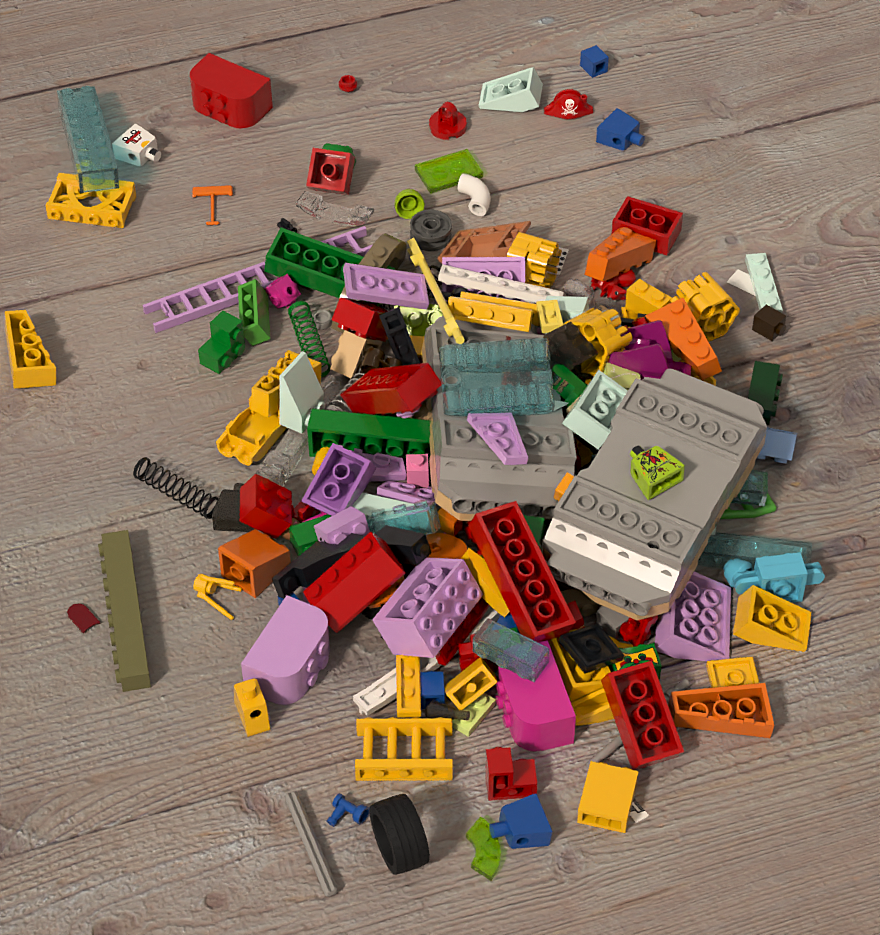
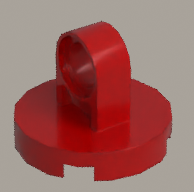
[429,102,467,140]

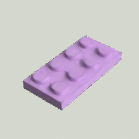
[343,263,429,310]

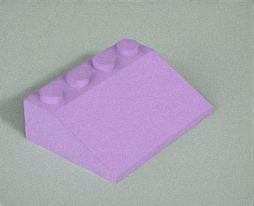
[442,257,525,305]
[655,572,731,661]

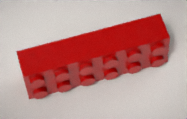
[340,363,443,415]
[468,501,576,646]

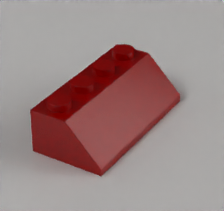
[303,532,406,633]

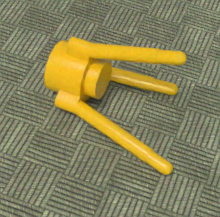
[193,573,242,620]

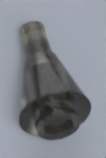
[425,699,470,720]

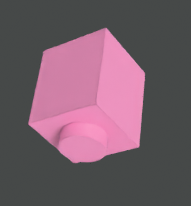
[406,454,429,488]

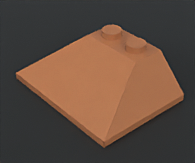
[438,221,531,263]

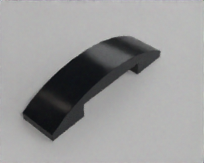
[379,307,421,365]

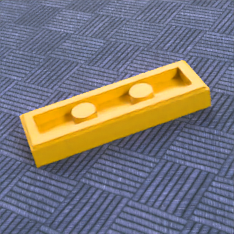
[396,655,421,718]

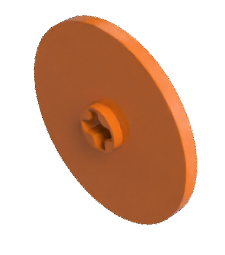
[412,532,467,566]

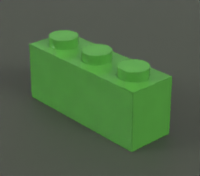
[238,279,271,346]

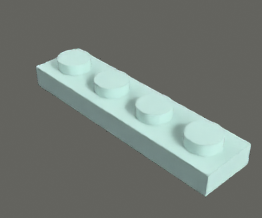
[745,253,783,313]

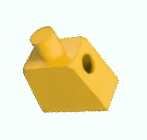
[233,678,270,737]

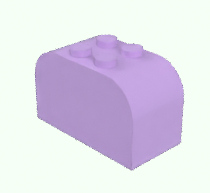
[241,595,330,705]

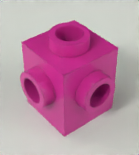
[264,274,301,309]

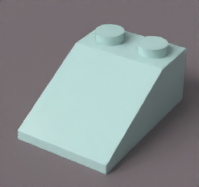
[479,67,543,112]
[280,351,325,433]
[562,370,628,449]

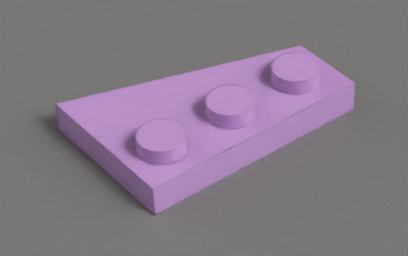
[467,413,528,465]
[377,481,441,512]

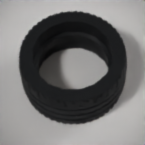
[369,794,430,875]

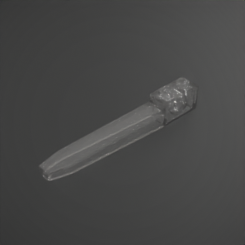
[254,374,341,487]

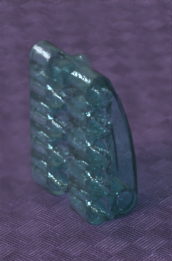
[439,338,555,416]

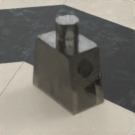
[212,483,255,532]

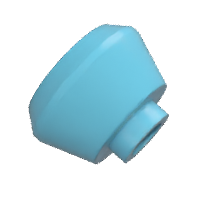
[723,558,753,588]

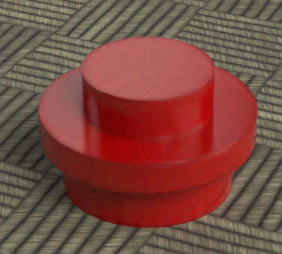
[339,75,357,92]

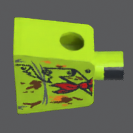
[630,445,685,500]

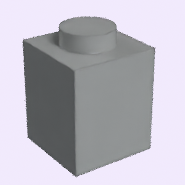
[596,606,629,640]

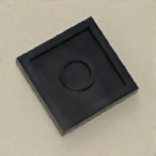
[559,623,624,673]

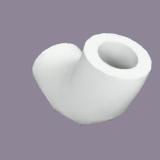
[458,173,491,216]

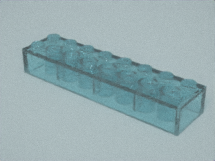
[57,86,119,193]

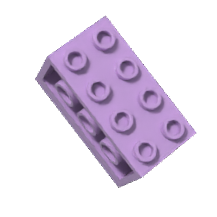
[372,558,483,658]

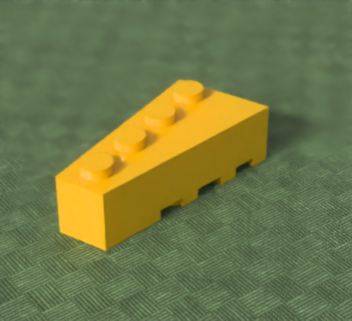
[5,310,56,389]
[251,350,322,417]

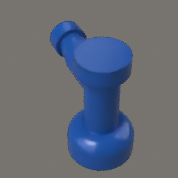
[326,793,370,827]

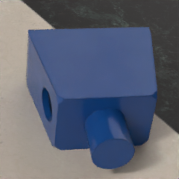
[596,108,645,151]
[489,794,552,849]

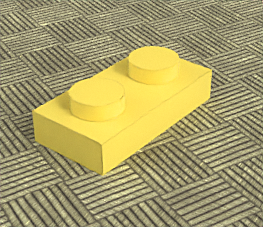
[536,300,563,333]

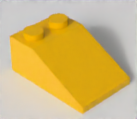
[733,585,812,652]

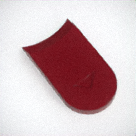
[67,603,100,633]

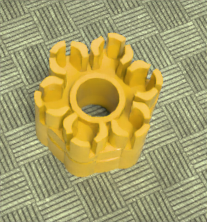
[507,232,562,289]
[667,272,740,342]
[559,308,632,376]

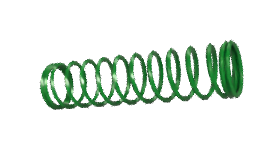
[288,301,331,378]

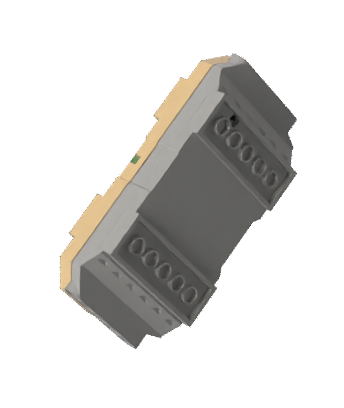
[422,316,576,521]
[543,369,767,620]

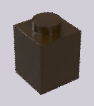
[752,304,786,341]

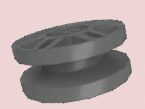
[410,209,452,251]

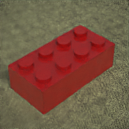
[601,661,684,770]

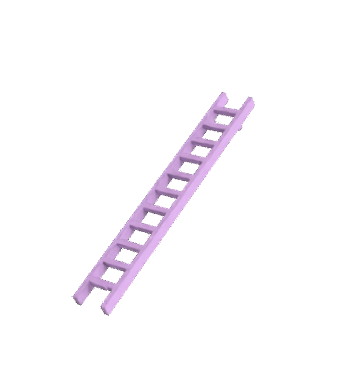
[143,226,372,333]

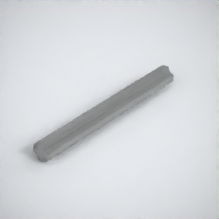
[285,791,338,897]

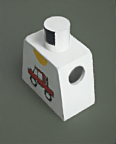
[112,124,161,166]

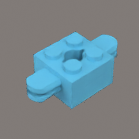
[732,552,825,603]

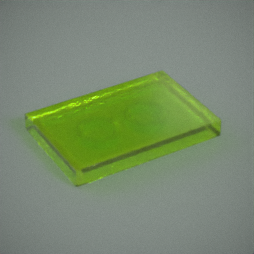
[415,149,483,194]

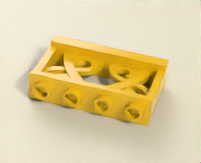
[45,173,136,228]

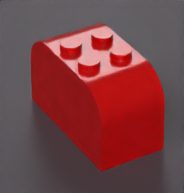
[190,53,273,128]

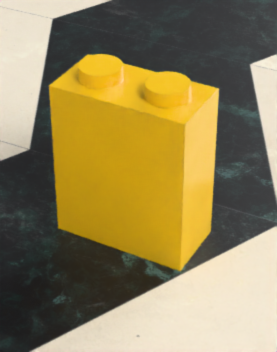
[577,761,638,833]

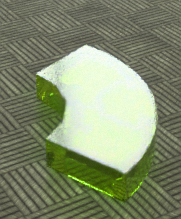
[466,816,501,881]

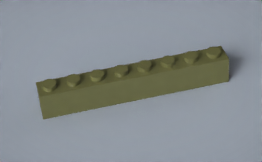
[98,530,151,692]

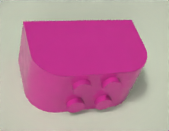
[496,640,576,752]

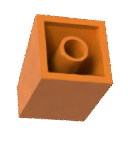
[218,529,291,599]

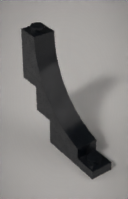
[272,525,432,599]

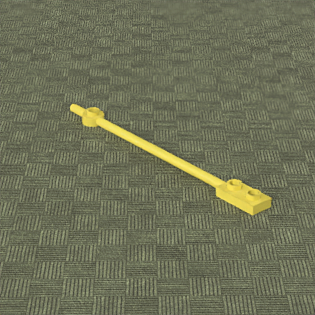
[407,238,465,344]

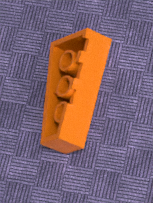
[645,297,722,381]
[668,683,774,738]

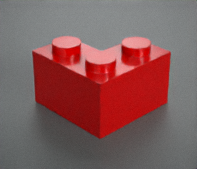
[485,747,537,801]

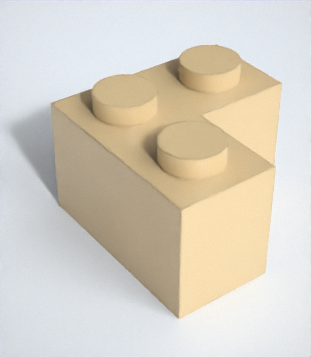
[330,330,383,379]

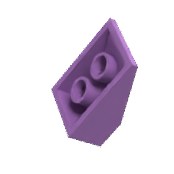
[302,443,376,516]

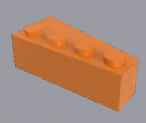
[584,227,656,281]

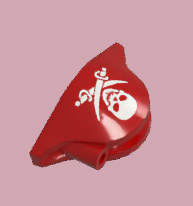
[544,89,593,119]

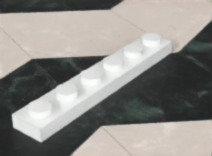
[438,264,564,303]

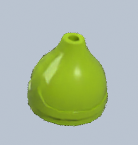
[394,189,425,219]

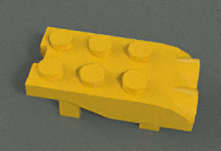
[216,396,287,466]

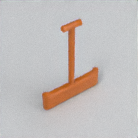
[192,185,233,225]

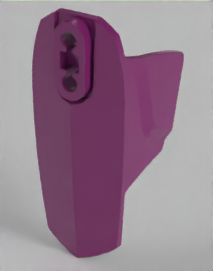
[568,320,691,384]

